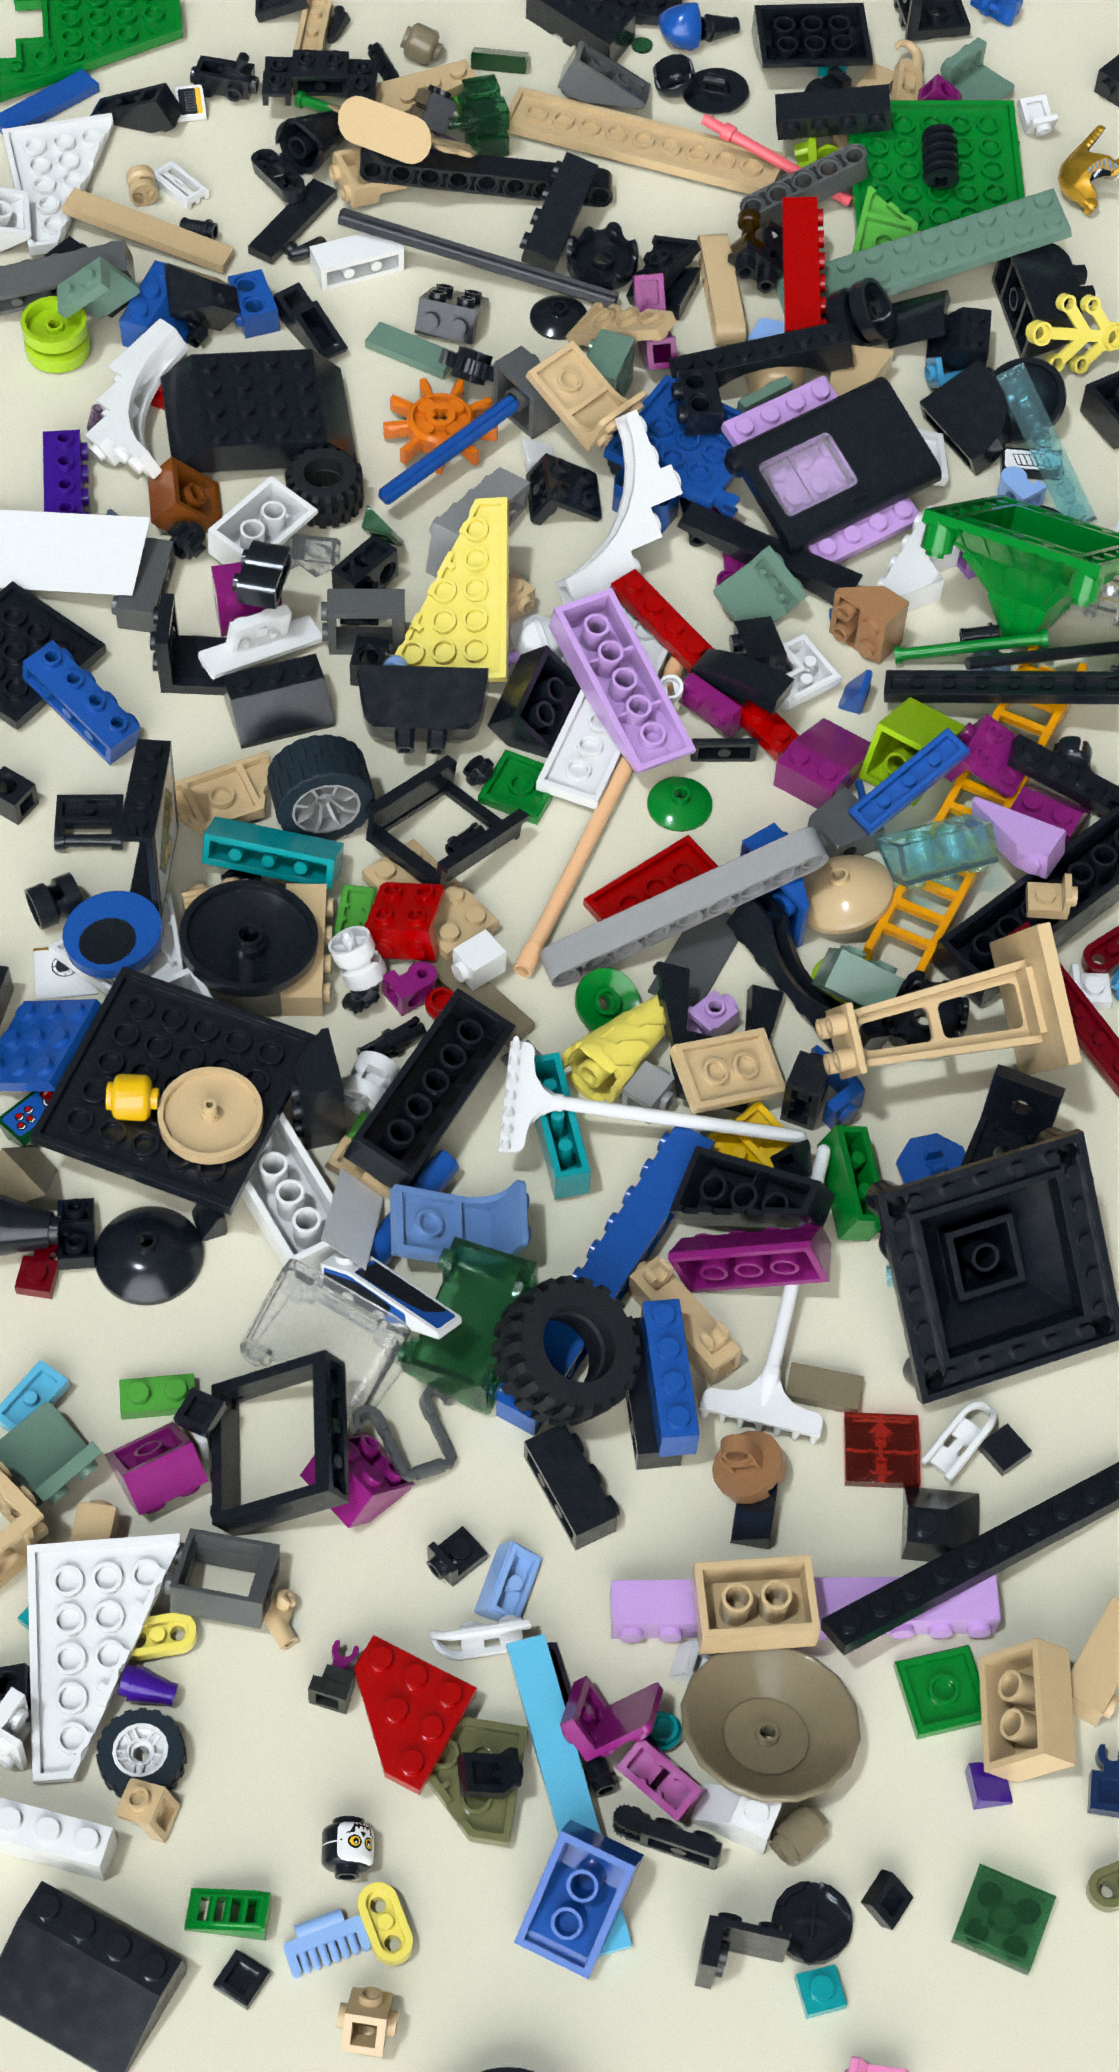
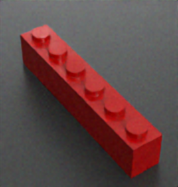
[782,196,827,333]

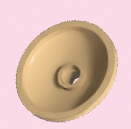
[803,855,894,935]

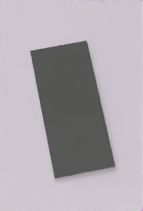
[648,912,738,1007]

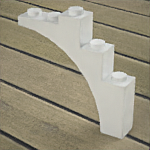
[84,319,190,479]
[555,409,683,605]

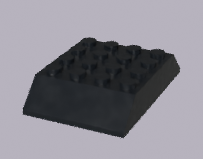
[160,349,356,473]

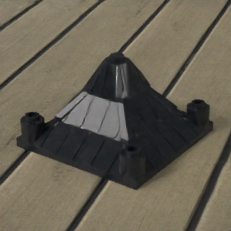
[865,1127,1119,1404]

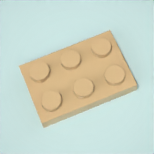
[669,1027,786,1114]

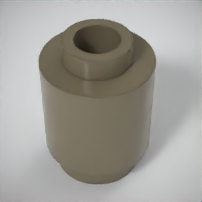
[768,1805,828,1865]

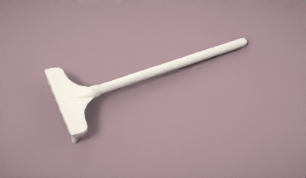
[498,1036,807,1154]
[699,1144,831,1445]

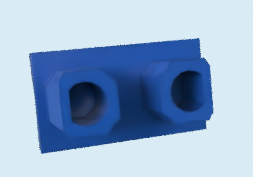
[970,0,1023,27]

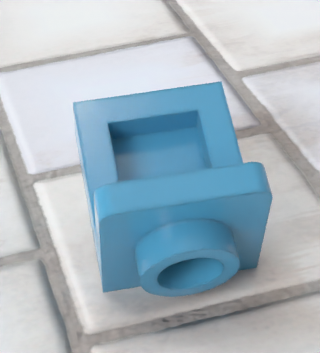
[924,357,963,388]

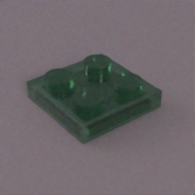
[951,1863,1056,1976]

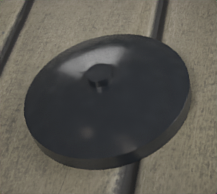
[179,880,318,997]

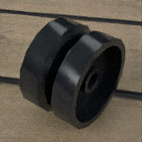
[826,278,897,347]

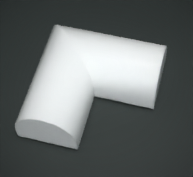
[779,633,842,712]

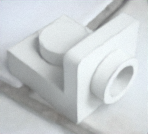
[1068,963,1112,1009]

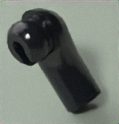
[283,236,327,262]

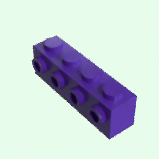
[43,429,90,514]

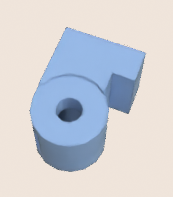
[997,466,1047,507]

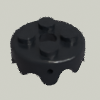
[566,222,639,290]
[881,970,970,1047]

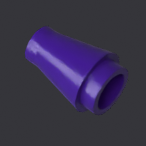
[117,1663,178,1707]

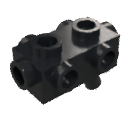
[190,52,260,102]

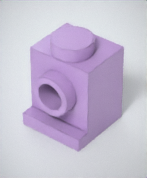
[687,990,739,1037]

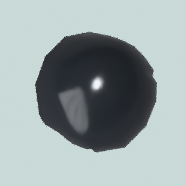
[653,54,696,98]

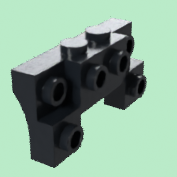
[262,49,378,106]

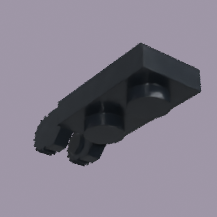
[612,1804,723,1870]

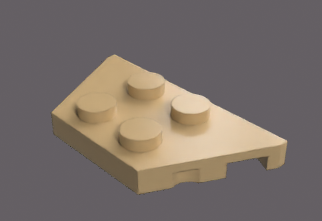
[175,750,271,837]

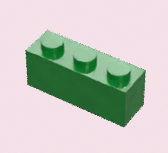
[817,1125,881,1241]

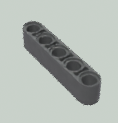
[739,143,869,226]

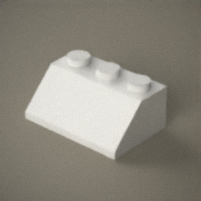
[208,476,318,564]

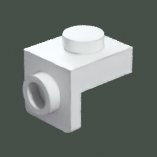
[1017,94,1059,136]

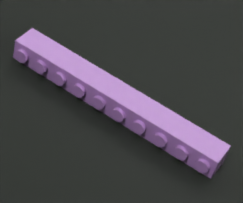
[610,1575,1001,1643]

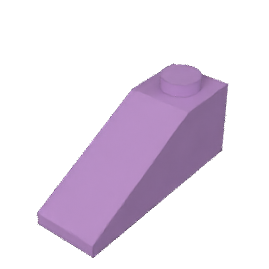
[971,796,1066,879]

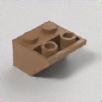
[829,586,909,665]

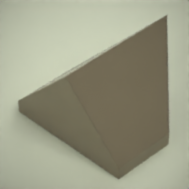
[0,1145,57,1202]

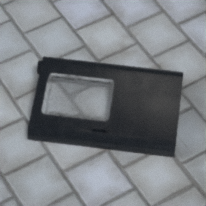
[724,377,942,555]

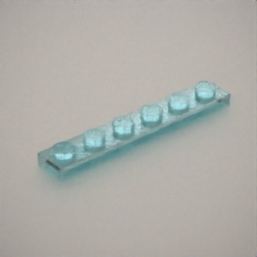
[996,362,1097,523]

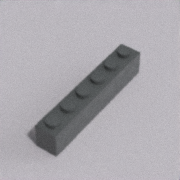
[0,240,136,316]

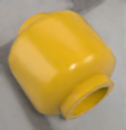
[106,1074,160,1121]

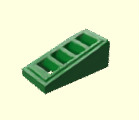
[184,1888,272,1941]

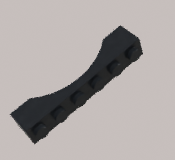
[668,320,854,388]
[726,892,891,1051]

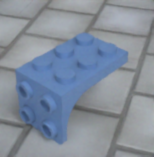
[390,1180,531,1274]

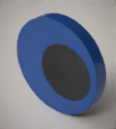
[62,891,164,979]

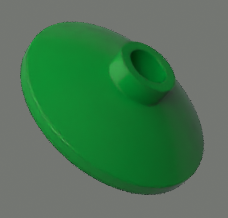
[647,777,712,832]
[575,968,640,1031]

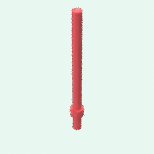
[701,113,852,207]

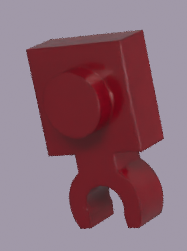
[14,1245,59,1299]

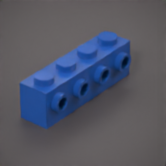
[22,640,141,765]

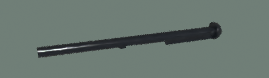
[965,641,1119,670]

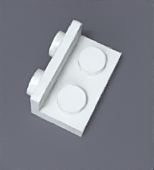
[0,1687,31,1771]

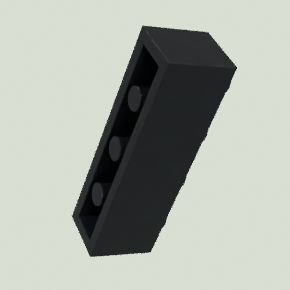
[775,84,891,140]
[519,152,599,272]
[625,1317,682,1470]

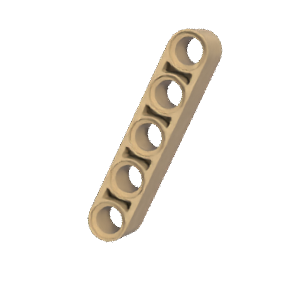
[697,233,746,346]

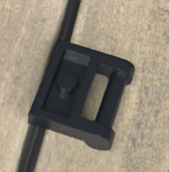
[54,794,125,851]

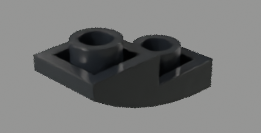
[57,1198,95,1270]

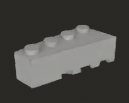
[426,467,531,578]

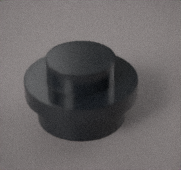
[463,755,494,786]

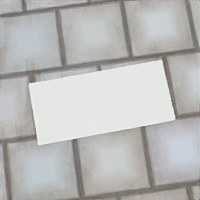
[0,510,150,596]

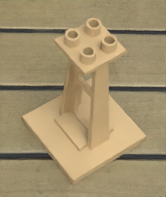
[815,922,1082,1080]

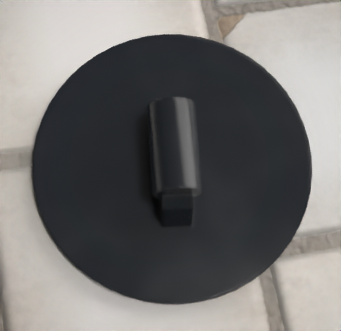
[683,68,749,114]

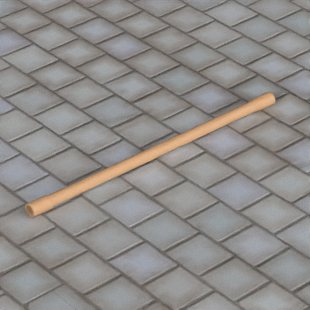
[513,654,685,977]

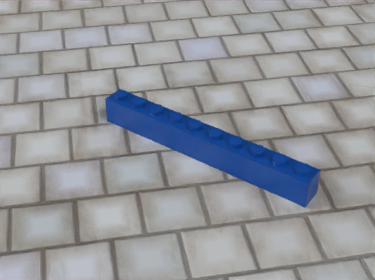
[494,1126,715,1436]

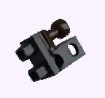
[727,209,783,294]

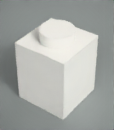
[451,929,506,991]

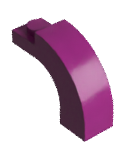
[632,273,677,370]

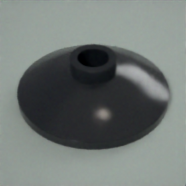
[530,295,587,340]

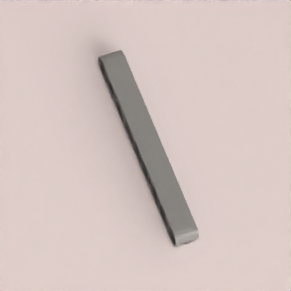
[539,827,829,987]

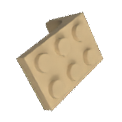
[525,340,648,451]

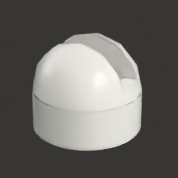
[660,674,684,703]

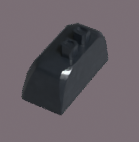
[992,243,1096,358]
[358,664,489,755]

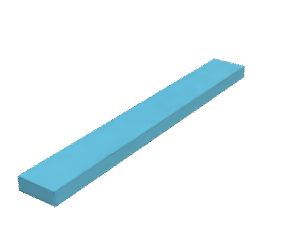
[506,1634,632,1957]

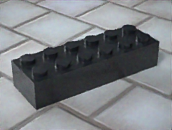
[343,988,516,1188]

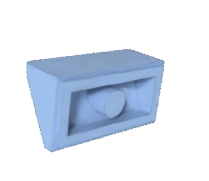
[474,1540,542,1622]

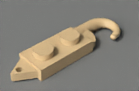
[891,39,924,100]

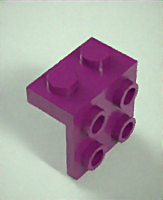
[681,672,743,738]
[944,714,1025,799]
[560,1675,663,1762]

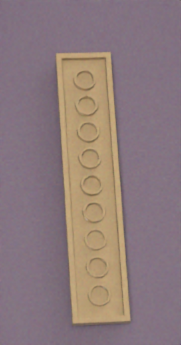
[501,86,787,194]

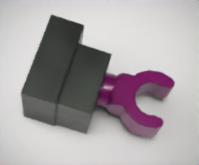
[308,1640,359,1715]

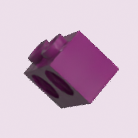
[615,1737,707,1822]

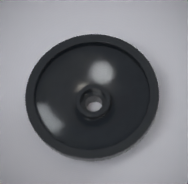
[994,357,1067,444]
[95,1206,203,1305]

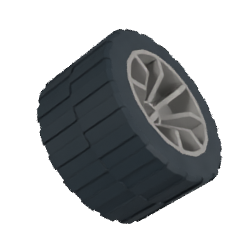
[267,734,375,840]

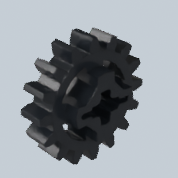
[439,346,494,386]

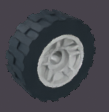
[96,1708,187,1798]

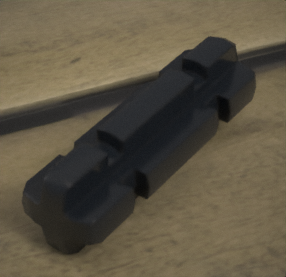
[368,42,399,81]

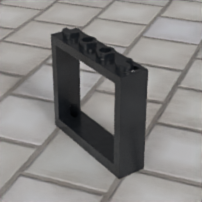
[210,1349,350,1536]

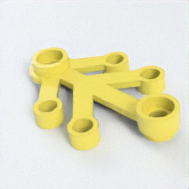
[1025,293,1119,374]

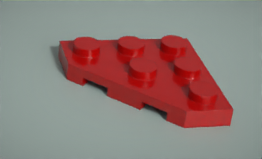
[354,1635,477,1795]

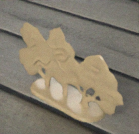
[327,96,477,164]

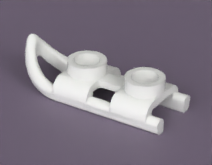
[920,1401,997,1483]
[429,1615,531,1660]

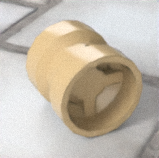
[126,165,159,207]

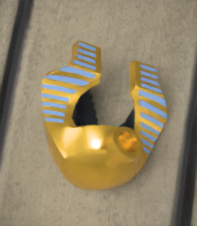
[1058,125,1119,216]

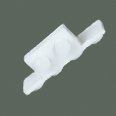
[198,604,322,679]

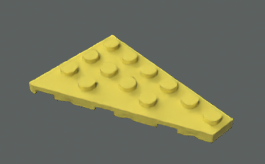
[395,497,509,683]

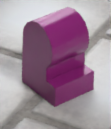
[917,74,962,100]
[382,962,437,1016]

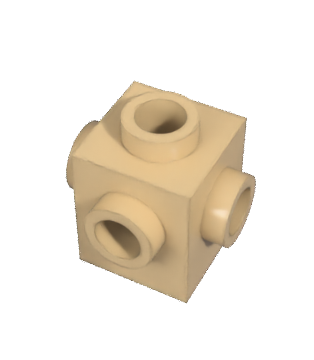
[337,1986,399,2057]

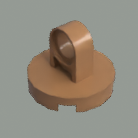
[712,1431,788,1504]

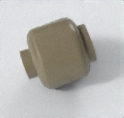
[400,23,443,65]

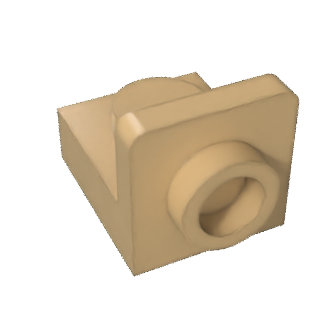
[1025,873,1078,920]
[115,1778,181,1843]

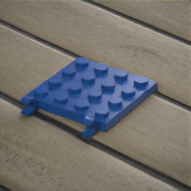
[604,375,743,519]

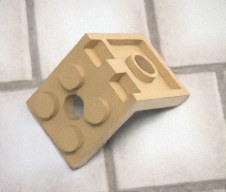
[0,1461,52,1588]

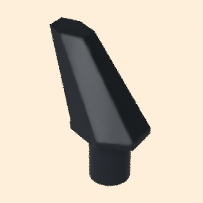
[327,5,351,44]

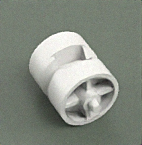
[328,926,387,991]
[343,1051,400,1115]

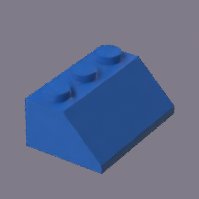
[119,260,191,347]

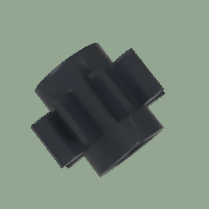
[168,520,206,560]

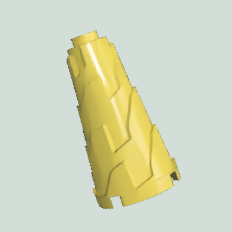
[562,994,666,1103]

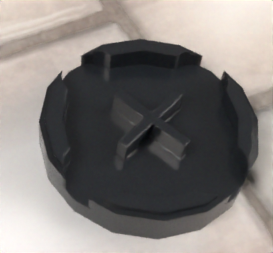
[771,1881,853,1965]

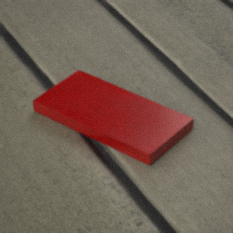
[583,835,719,922]

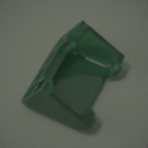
[397,1237,538,1415]

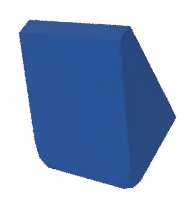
[838,670,873,715]

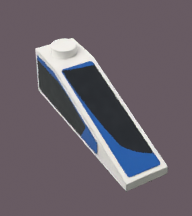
[321,1251,462,1339]

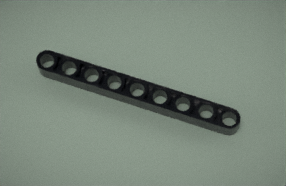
[359,147,613,207]

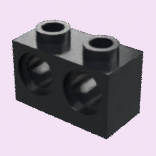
[671,367,724,436]
[331,534,398,589]

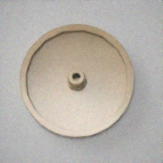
[157,1067,263,1165]

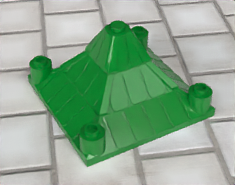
[920,495,1119,648]

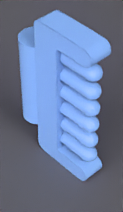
[283,1908,370,1979]

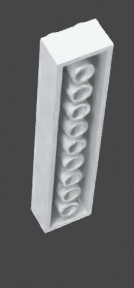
[161,968,337,1284]

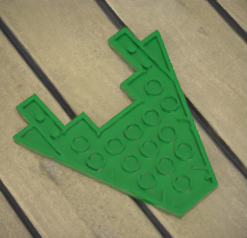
[0,0,183,102]

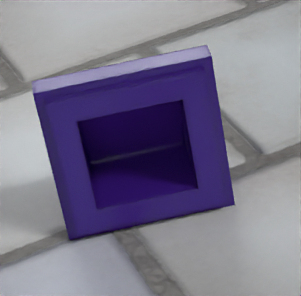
[965,1762,1013,1810]

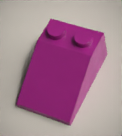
[773,718,871,809]

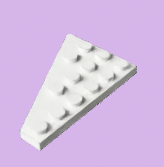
[2,113,114,256]
[27,1533,181,1784]

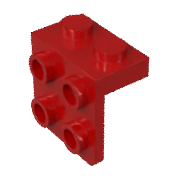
[364,882,445,961]

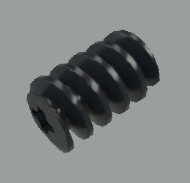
[921,124,959,190]

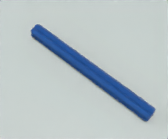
[378,395,519,505]

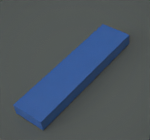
[0,69,100,135]
[848,728,970,837]

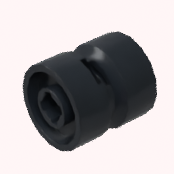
[24,872,83,930]

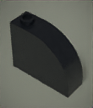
[919,360,1011,476]

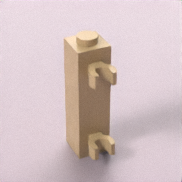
[628,1256,742,1386]

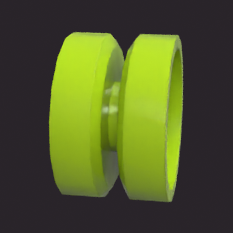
[20,296,91,373]

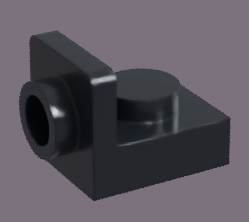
[427,1526,487,1587]

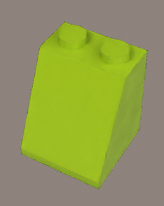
[858,697,965,807]

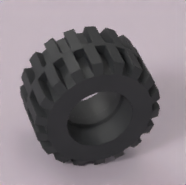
[285,446,364,529]

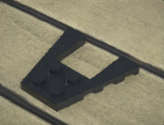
[653,961,784,1113]

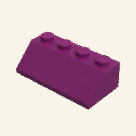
[668,1224,831,1293]

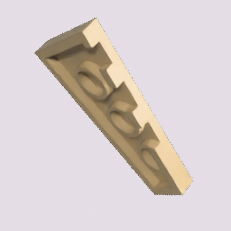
[566,302,677,347]

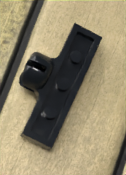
[1007,734,1119,816]

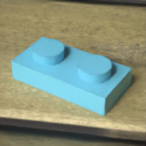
[0,1360,70,1432]

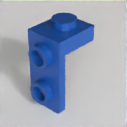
[811,1045,865,1130]

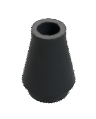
[701,14,740,42]

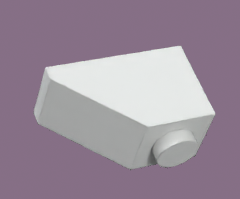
[689,1784,783,1854]

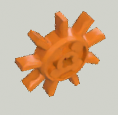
[383,378,498,474]

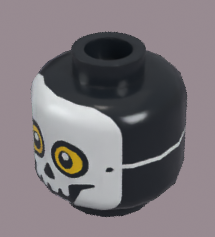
[321,1816,374,1881]

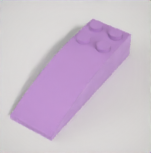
[549,588,696,774]

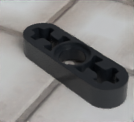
[251,149,307,203]

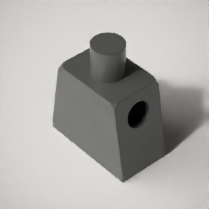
[808,787,885,859]

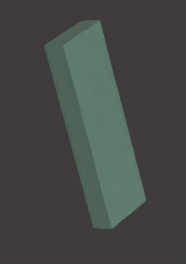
[365,322,451,379]

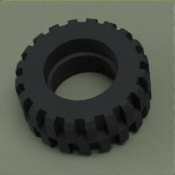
[491,1275,641,1427]

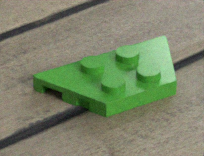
[852,186,919,253]

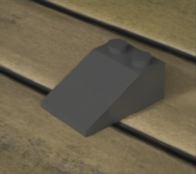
[557,40,651,109]

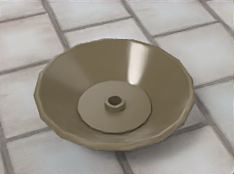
[680,1648,861,1802]

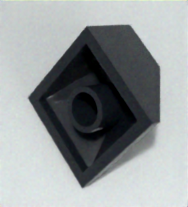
[164,263,239,331]
[901,1486,979,1562]

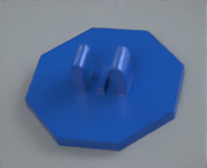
[896,1133,965,1184]

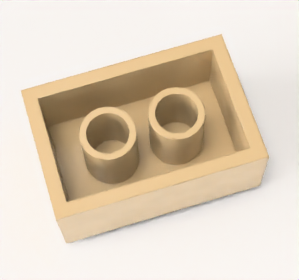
[691,1555,821,1654]
[978,1638,1077,1783]

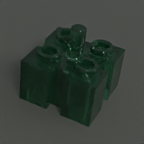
[447,74,510,157]

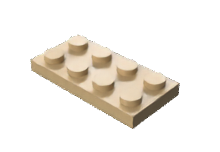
[362,839,499,960]

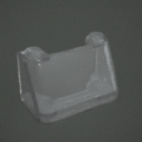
[240,1258,412,1426]

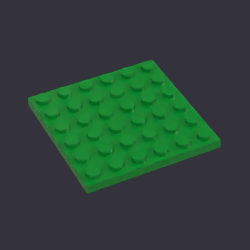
[847,100,1025,238]

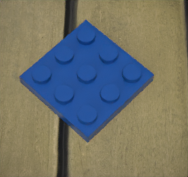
[0,999,102,1091]

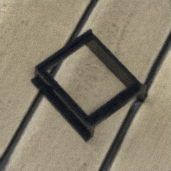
[364,755,529,886]

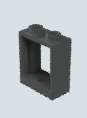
[321,589,406,655]
[164,1528,280,1629]

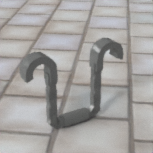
[349,1383,457,1483]

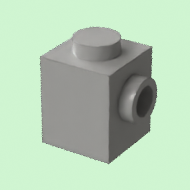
[621,1060,676,1125]

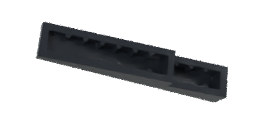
[677,502,863,604]

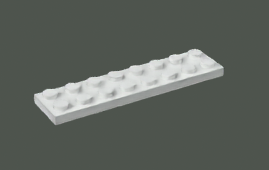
[536,604,685,809]

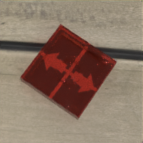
[843,1412,921,1488]

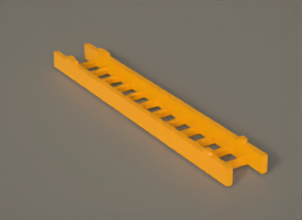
[863,646,1088,975]

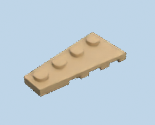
[376,59,479,113]

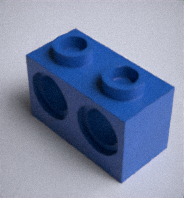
[227,269,280,339]

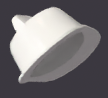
[509,615,566,663]

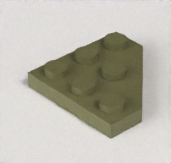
[427,1717,528,1848]

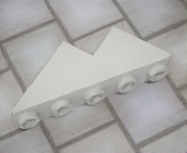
[877,505,960,612]

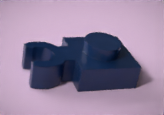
[1087,1744,1119,1818]

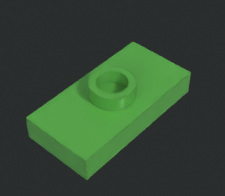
[333,884,377,937]

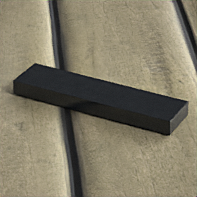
[248,178,337,265]

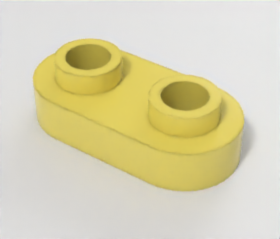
[130,1612,198,1661]
[357,1882,413,1966]

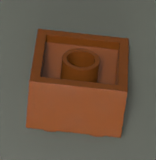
[148,456,222,534]

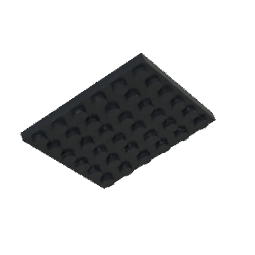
[30,967,316,1216]

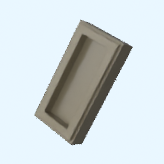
[786,1362,864,1415]

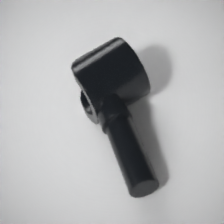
[185,321,208,348]

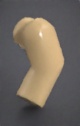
[264,1589,298,1650]

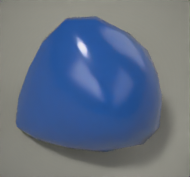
[658,2,702,51]

